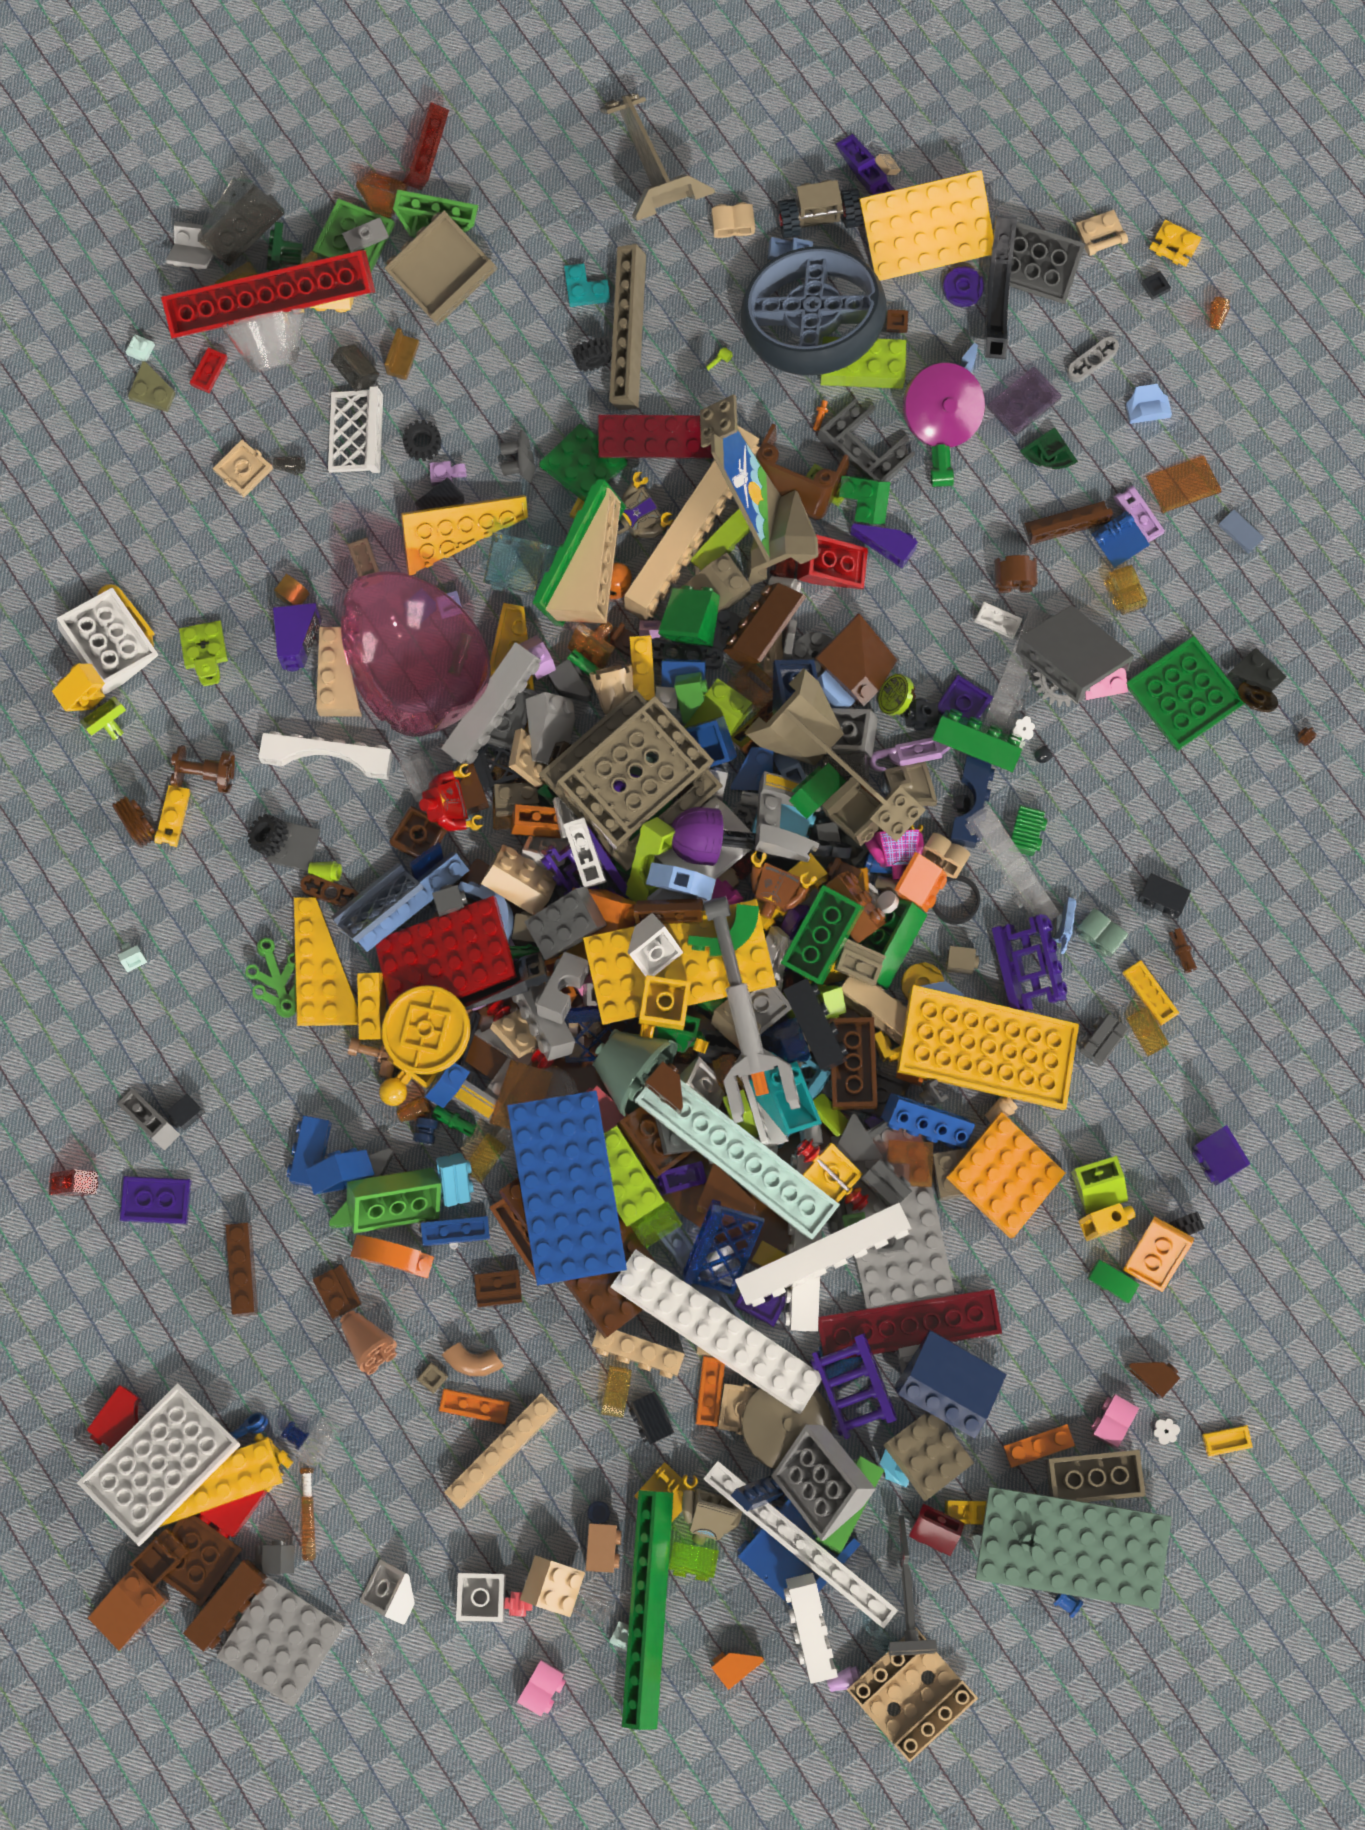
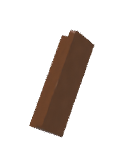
[634,898,703,925]

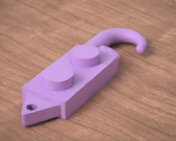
[869,737,951,771]

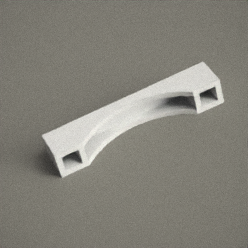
[259,731,393,780]

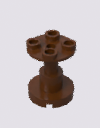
[171,745,235,794]

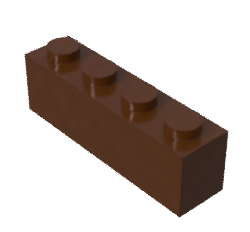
[226,1223,258,1317]
[183,1559,268,1652]

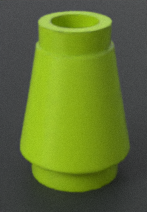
[308,861,342,882]

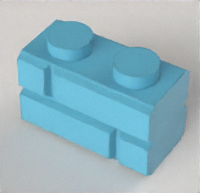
[436,1153,474,1207]

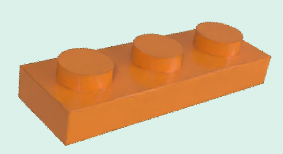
[1003,1424,1075,1468]

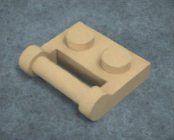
[1075,210,1128,256]

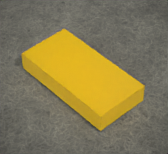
[1202,1425,1253,1457]

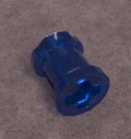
[280,1421,311,1451]

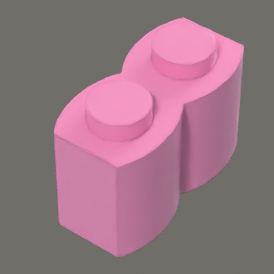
[1091,1394,1139,1449]
[517,1660,566,1716]

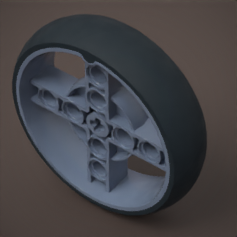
[741,246,886,375]

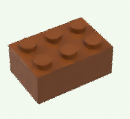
[818,870,887,943]

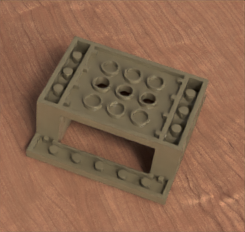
[539,690,723,872]

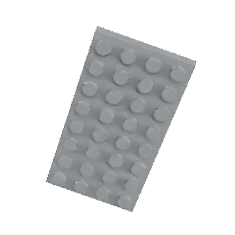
[831,1127,955,1309]

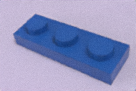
[420,1216,490,1246]

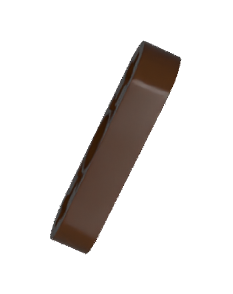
[300,875,359,908]

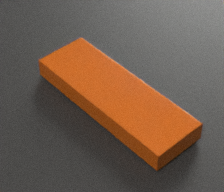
[696,1356,725,1427]
[439,1389,510,1425]

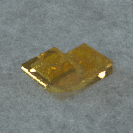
[601,1365,632,1418]

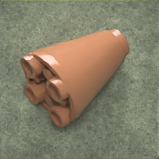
[340,1310,397,1375]

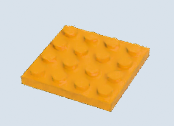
[946,1112,1066,1239]

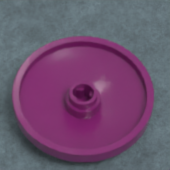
[903,363,985,447]

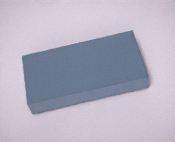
[1218,510,1264,554]

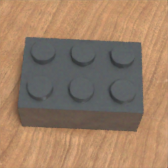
[524,887,607,960]

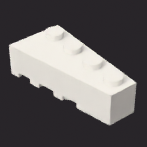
[784,1573,838,1684]

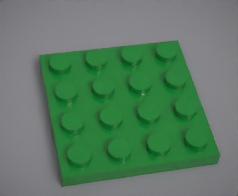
[1126,636,1245,752]

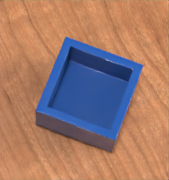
[685,716,737,767]
[306,1148,375,1195]

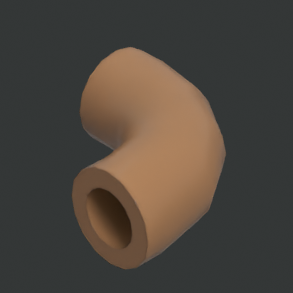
[442,1342,504,1377]

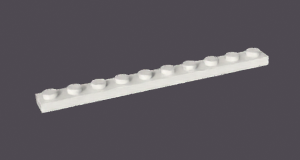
[703,1461,898,1629]

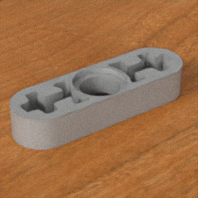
[1067,337,1119,382]

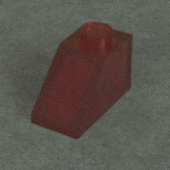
[49,1169,98,1196]

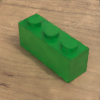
[788,763,847,819]

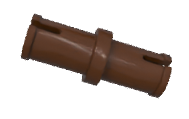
[1169,928,1198,974]

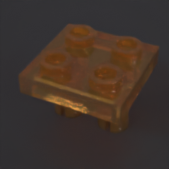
[567,622,615,669]

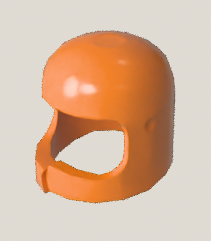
[609,562,632,600]

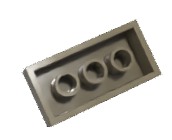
[1045,1450,1146,1502]

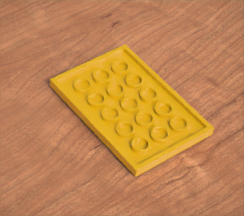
[859,170,994,281]

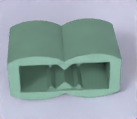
[1076,908,1129,957]

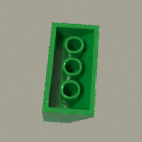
[858,899,927,990]

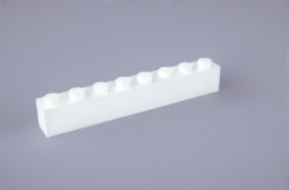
[784,1149,822,1332]
[735,1203,912,1307]

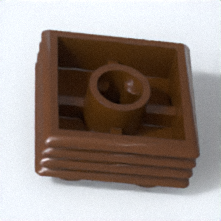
[112,796,156,848]
[389,806,447,865]

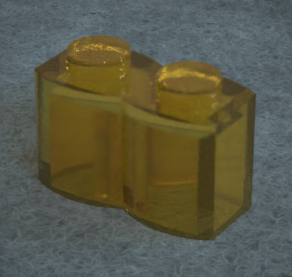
[1105,564,1148,615]

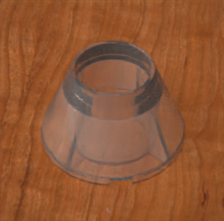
[222,308,305,373]

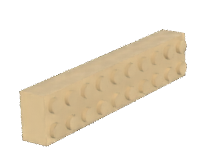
[624,426,760,621]

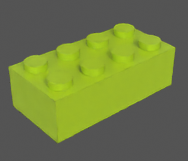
[820,336,906,389]
[604,1126,666,1227]

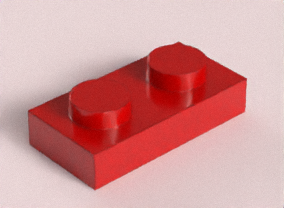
[189,347,228,394]

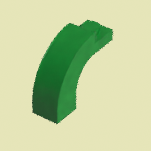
[687,904,759,957]

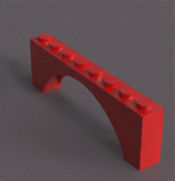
[87,1385,268,1538]

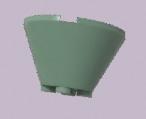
[592,1029,678,1117]

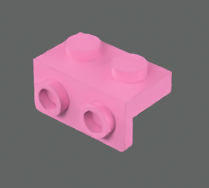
[1085,667,1128,700]

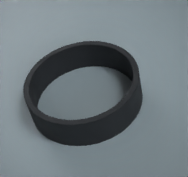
[932,875,980,925]

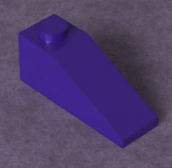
[850,523,918,568]

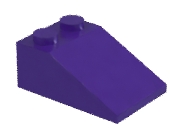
[1192,1125,1251,1186]

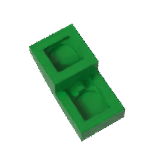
[1087,1259,1140,1304]

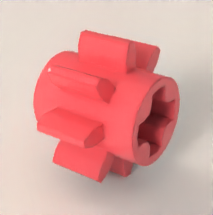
[504,1592,532,1617]

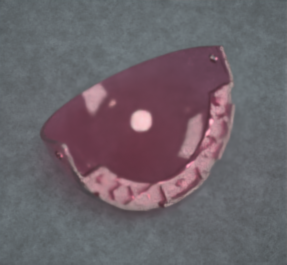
[341,571,491,737]

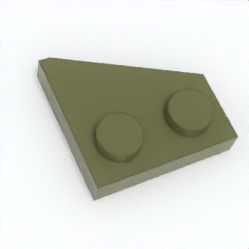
[128,361,175,412]

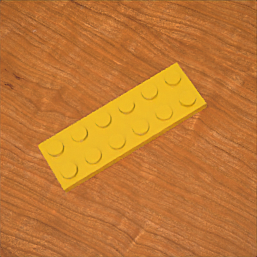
[158,1438,284,1528]

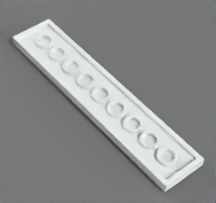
[611,1249,822,1414]

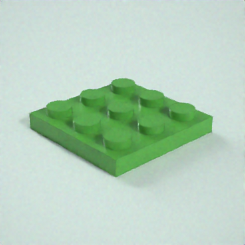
[312,198,395,272]

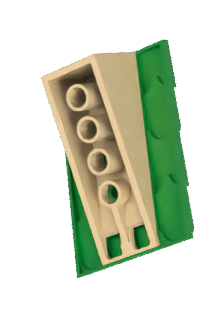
[532,479,626,627]

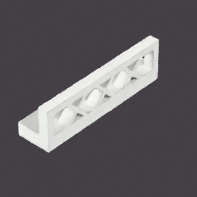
[742,1074,789,1148]

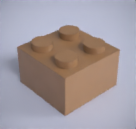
[586,1524,622,1573]

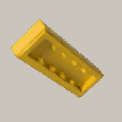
[1122,960,1179,1026]

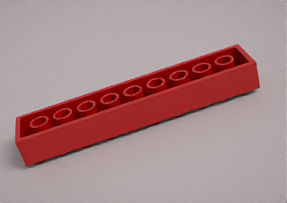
[161,250,375,339]

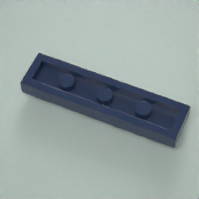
[730,1476,785,1512]

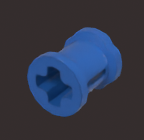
[1053,1593,1083,1618]

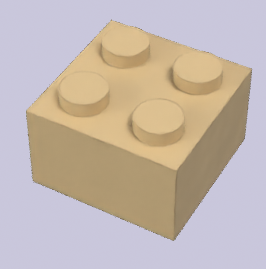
[520,1555,585,1617]

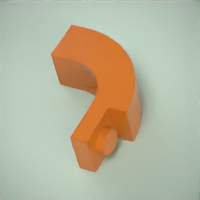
[350,1235,434,1278]

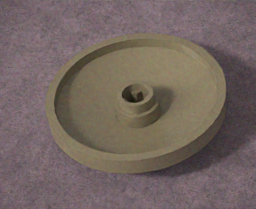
[741,1388,832,1469]

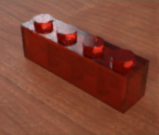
[403,102,449,191]

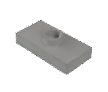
[342,218,389,253]

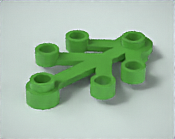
[245,938,296,1018]

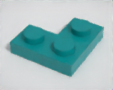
[564,263,611,307]

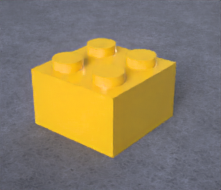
[639,975,691,1030]

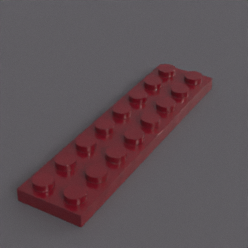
[818,1289,1002,1360]

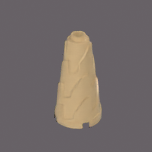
[589,664,634,716]

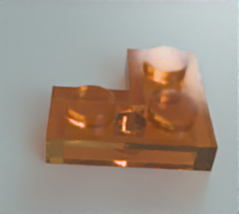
[887,1140,933,1188]

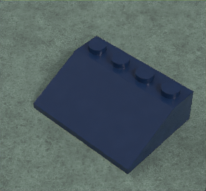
[894,1329,1007,1439]

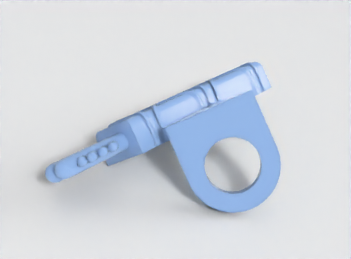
[1035,897,1076,954]

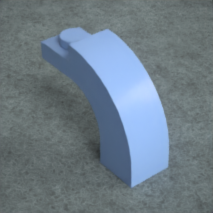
[458,882,514,944]

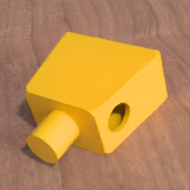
[1078,1203,1135,1242]

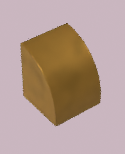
[274,574,310,606]

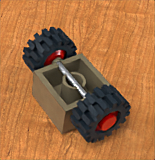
[777,180,863,239]

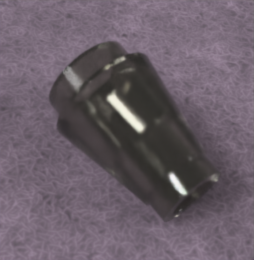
[273,455,306,476]

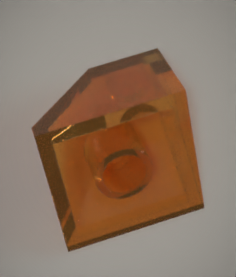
[356,171,408,218]

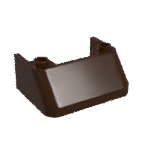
[756,423,849,520]

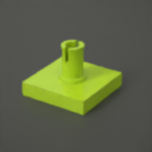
[79,696,126,740]

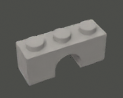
[535,952,589,1025]

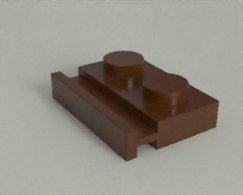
[312,1264,362,1320]
[474,1270,523,1308]

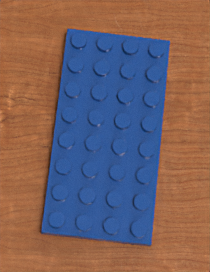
[507,1090,627,1286]

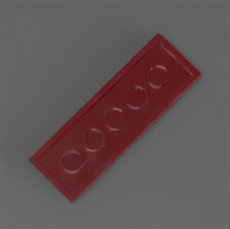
[598,415,714,459]

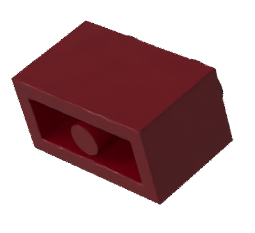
[909,1503,965,1556]

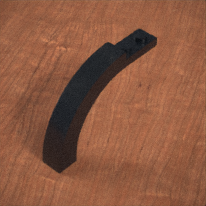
[984,215,1017,359]

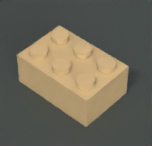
[481,844,556,915]

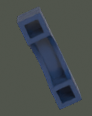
[950,756,995,848]

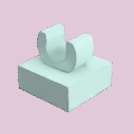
[126,334,155,362]
[118,942,147,972]
[609,1621,629,1651]

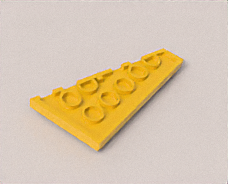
[293,898,358,1026]

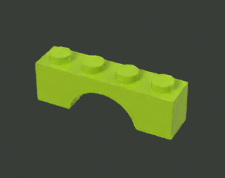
[625,817,675,902]

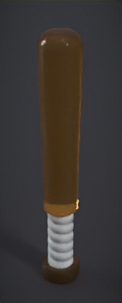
[300,1468,316,1561]

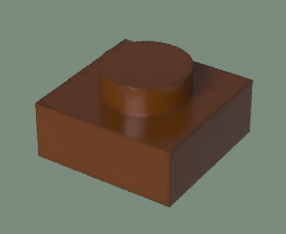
[886,310,908,333]

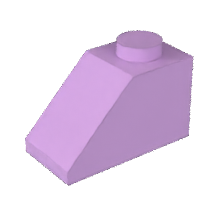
[519,635,556,680]

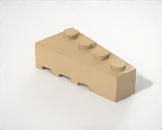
[316,627,362,717]

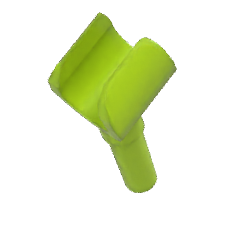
[705,348,733,371]

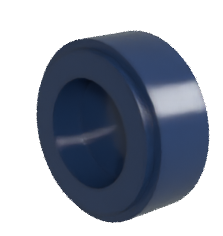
[587,1501,610,1524]

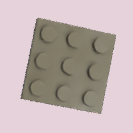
[883,1412,974,1502]

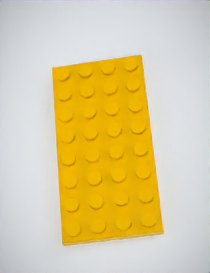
[583,899,776,1025]
[896,985,1079,1110]

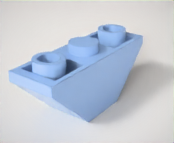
[646,863,716,900]

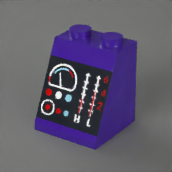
[273,603,321,671]

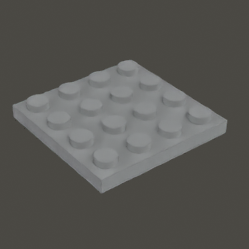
[216,1577,345,1707]

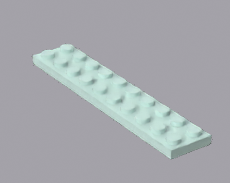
[635,1079,840,1241]

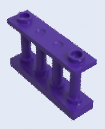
[810,1333,898,1440]

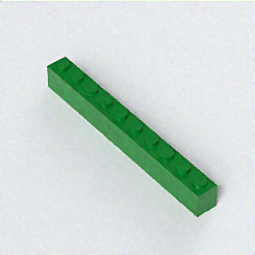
[622,1490,674,1730]

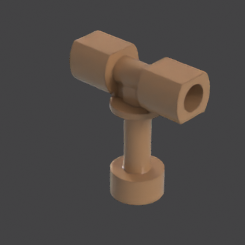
[347,1037,395,1079]

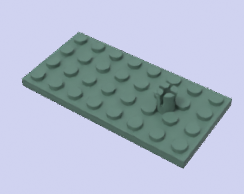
[975,1486,1172,1610]

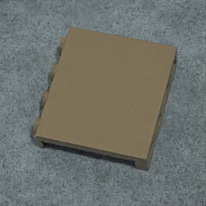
[385,210,498,326]

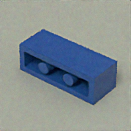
[287,1116,332,1187]

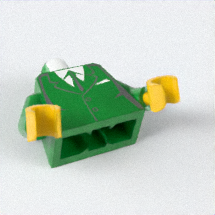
[640,1015,709,1054]

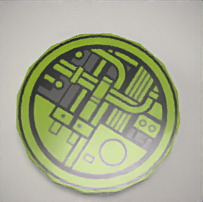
[878,674,914,716]

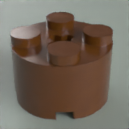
[994,555,1038,593]

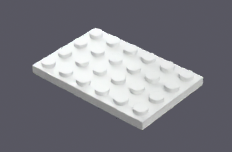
[77,1383,240,1546]

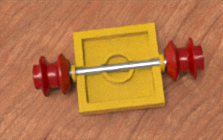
[796,1139,869,1211]

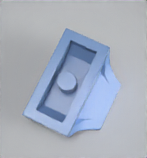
[1126,384,1172,424]
[818,671,855,709]

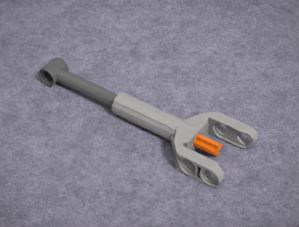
[704,896,801,1123]

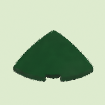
[1020,427,1078,469]

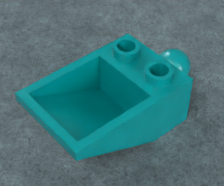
[749,1051,822,1136]

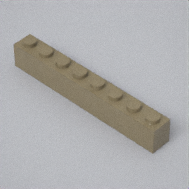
[609,244,646,411]

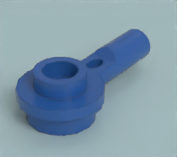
[229,1412,268,1439]

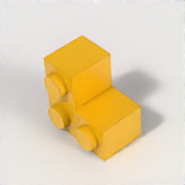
[52,663,105,711]

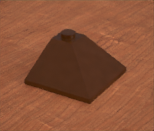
[815,614,897,706]

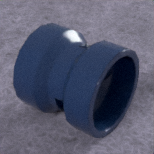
[413,1118,438,1144]

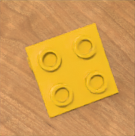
[634,1462,695,1522]

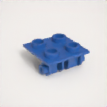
[1091,511,1150,568]

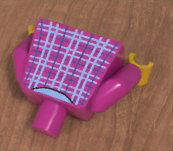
[865,824,925,879]

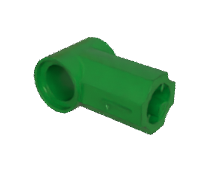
[931,444,954,487]

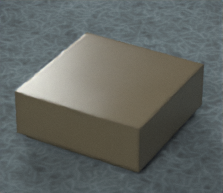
[417,1362,448,1394]

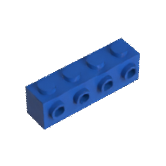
[881,1093,975,1149]

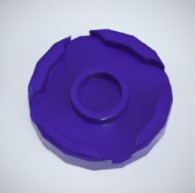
[943,266,984,307]

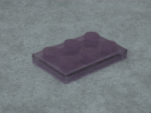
[987,367,1062,437]

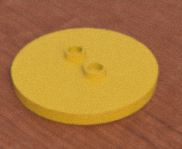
[382,985,470,1074]

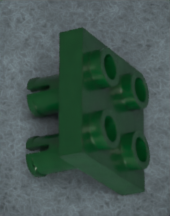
[267,222,303,271]

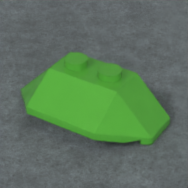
[393,190,478,238]

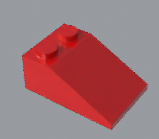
[797,535,868,589]

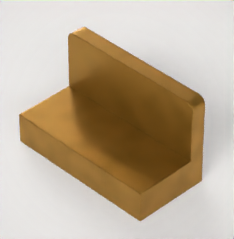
[385,328,420,380]

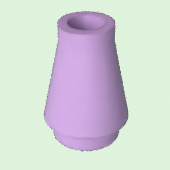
[827,1666,861,1692]

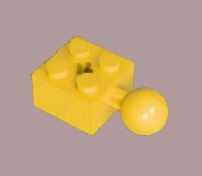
[379,1057,438,1106]

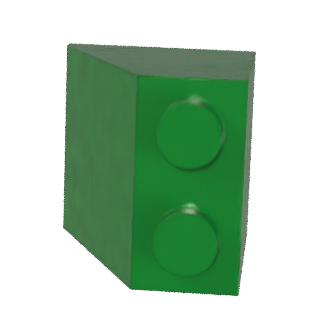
[658,586,720,646]

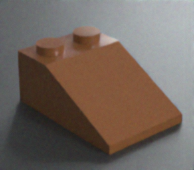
[88,1568,169,1651]

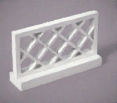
[328,386,383,473]

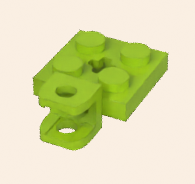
[179,620,228,686]

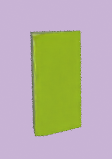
[813,1094,849,1137]

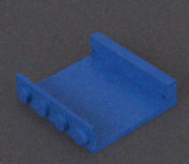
[738,1496,861,1607]

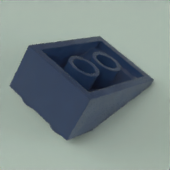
[772,660,818,715]

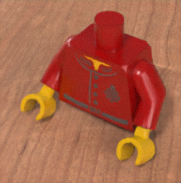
[419,764,483,831]

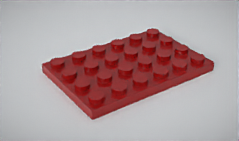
[375,896,517,1005]

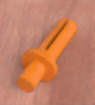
[813,400,828,431]

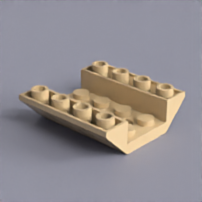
[847,1628,978,1763]

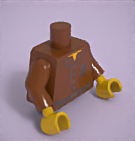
[751,851,817,920]

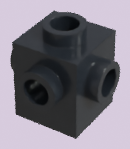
[904,698,939,731]

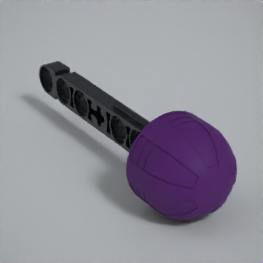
[671,807,852,866]

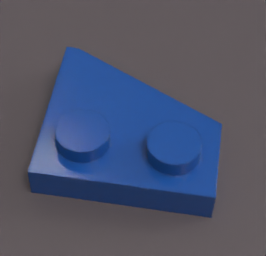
[730,746,773,790]

